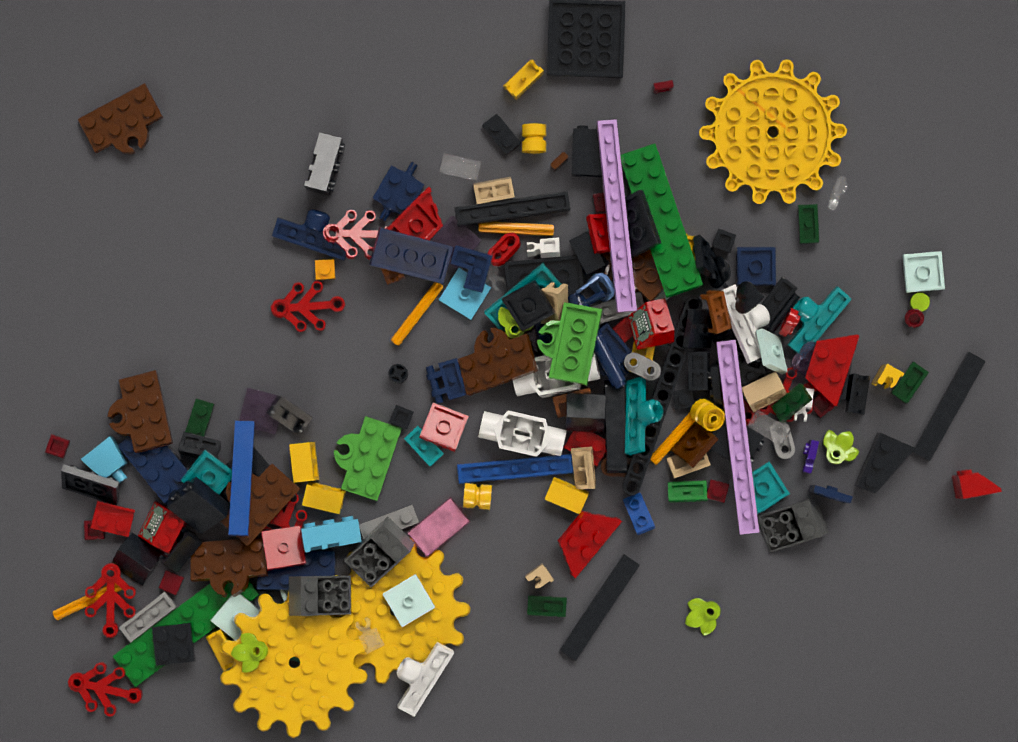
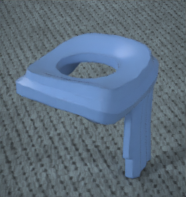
[576,273,614,302]

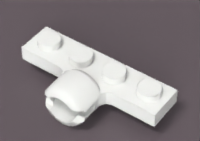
[721,284,770,363]
[397,642,454,716]

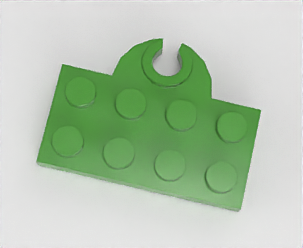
[537,302,603,385]
[334,416,402,501]

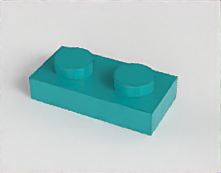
[404,426,444,467]

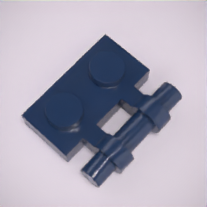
[426,358,467,404]

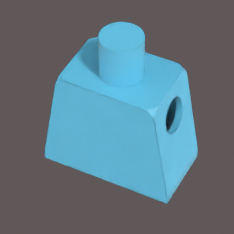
[81,436,128,484]

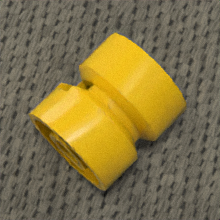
[522,123,546,154]
[690,399,725,431]
[463,483,492,510]

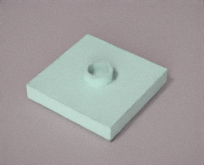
[902,251,945,293]
[756,328,788,374]
[383,574,435,627]
[211,594,260,640]

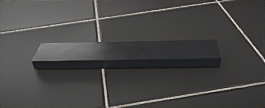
[454,191,571,227]
[716,276,797,363]
[913,352,986,461]
[560,554,640,661]

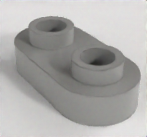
[624,353,661,381]
[770,421,795,459]

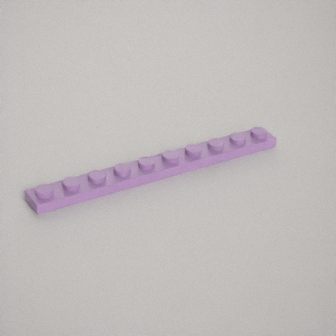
[596,119,637,313]
[716,340,759,535]

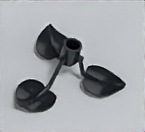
[708,256,764,344]

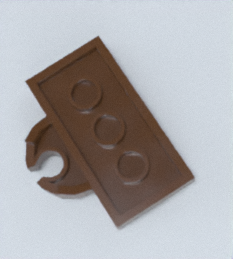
[78,83,164,154]
[600,250,664,301]
[458,328,538,396]
[107,370,173,453]
[220,463,300,546]
[190,538,268,597]

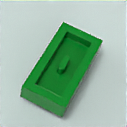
[668,481,707,502]

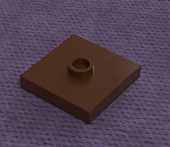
[671,422,718,468]

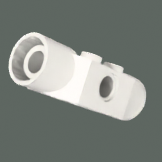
[513,353,600,398]
[478,410,567,457]

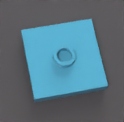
[439,268,491,320]

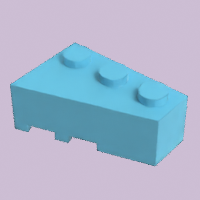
[300,516,362,552]

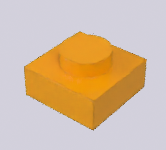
[315,259,336,280]

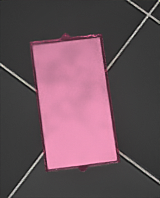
[407,497,471,557]

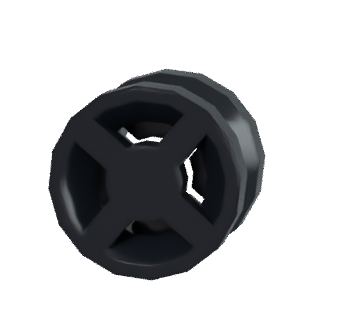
[388,364,408,383]

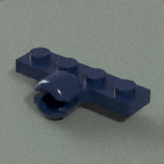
[272,209,351,260]

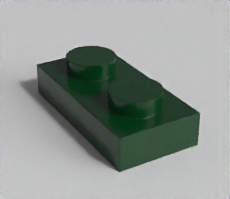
[798,204,819,244]
[891,362,929,404]
[771,383,813,423]
[185,398,215,437]
[527,595,567,617]

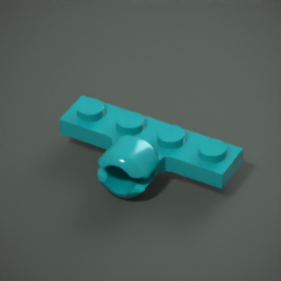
[787,286,852,357]
[625,377,664,455]

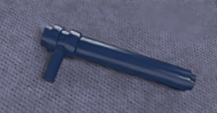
[568,290,626,389]

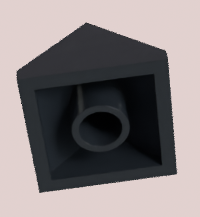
[565,393,605,432]
[112,532,164,586]

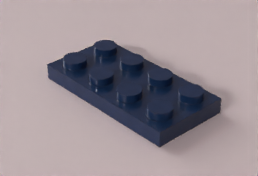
[369,227,453,284]
[118,436,188,504]
[257,551,336,591]

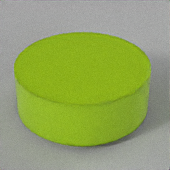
[910,293,930,311]

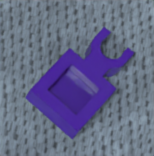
[802,440,819,473]

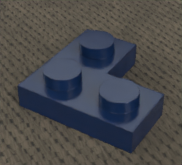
[450,245,493,293]

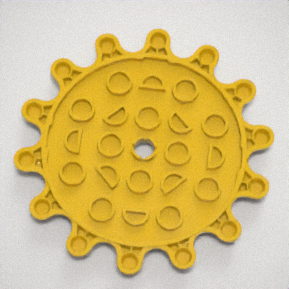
[699,59,847,204]
[333,537,470,684]
[220,590,368,738]

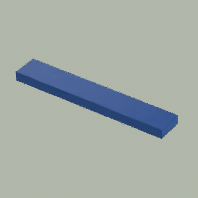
[228,421,255,536]
[457,454,573,484]

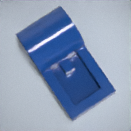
[623,493,655,536]

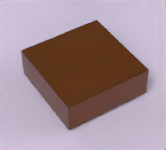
[550,152,569,172]

